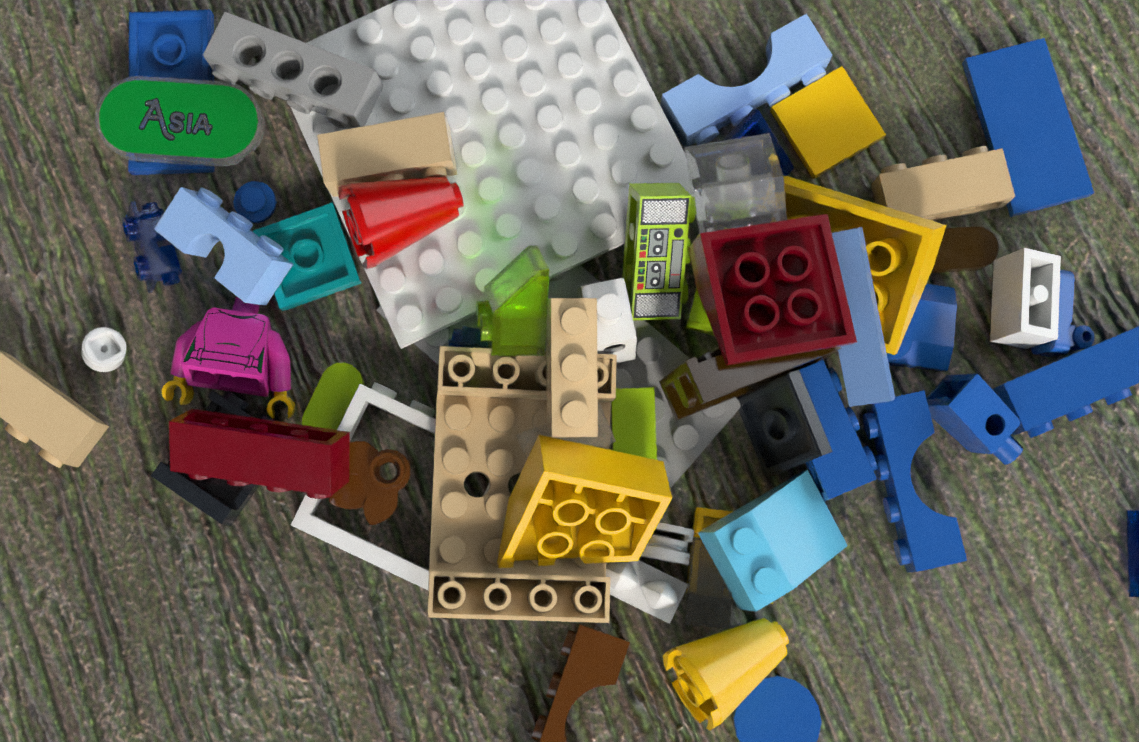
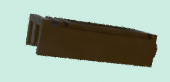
[659,346,842,421]

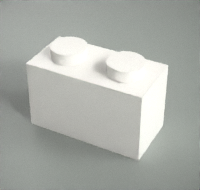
[990,248,1061,349]

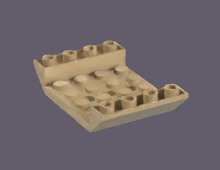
[427,346,617,623]

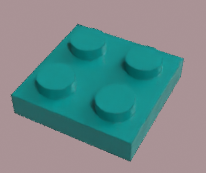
[253,202,362,311]

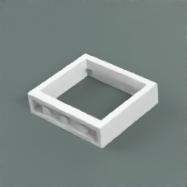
[291,382,490,590]

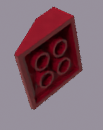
[688,214,857,366]

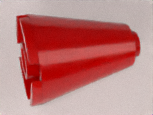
[338,176,464,269]

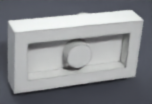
[606,560,688,624]

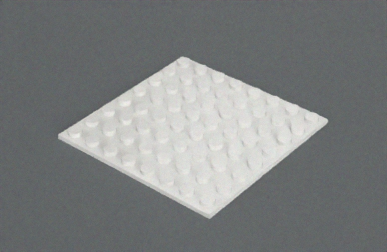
[284,0,710,349]

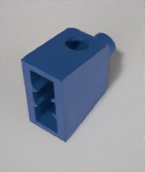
[926,374,1023,465]

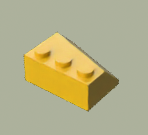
[497,435,672,568]

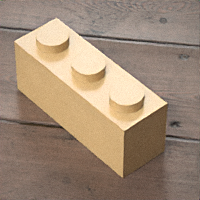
[317,112,457,199]
[871,146,1015,222]
[546,298,598,437]
[0,350,109,468]

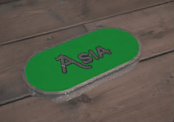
[95,76,265,166]

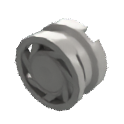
[640,522,694,565]

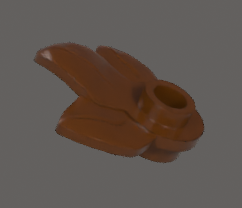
[329,441,411,526]

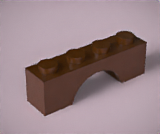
[531,624,630,742]

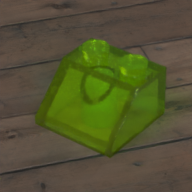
[475,245,549,356]

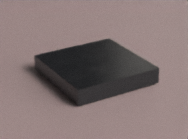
[737,370,833,478]

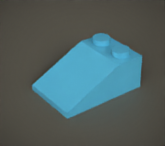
[698,470,848,612]

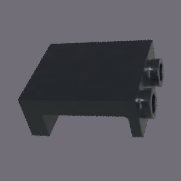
[151,390,274,526]

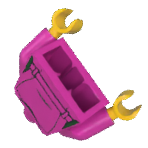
[162,296,295,419]

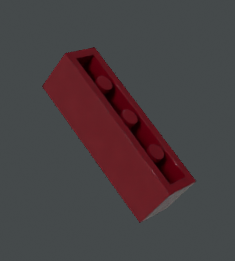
[169,409,350,499]

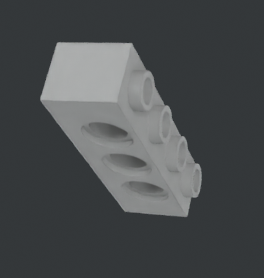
[203,12,384,129]

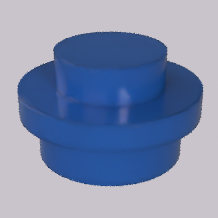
[234,181,277,223]

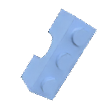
[154,187,293,306]

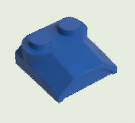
[887,284,957,372]

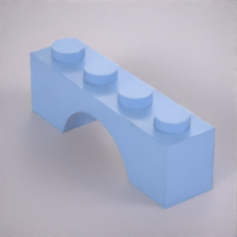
[660,14,832,148]

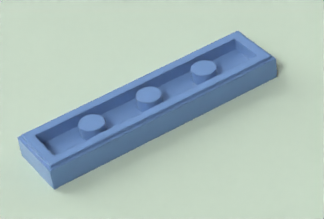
[832,227,895,407]

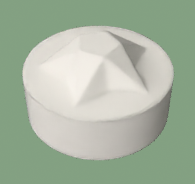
[81,327,126,372]

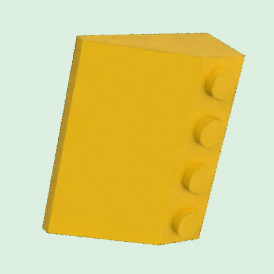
[757,176,946,355]

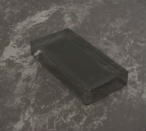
[684,537,732,629]

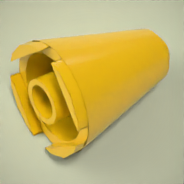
[663,618,789,730]

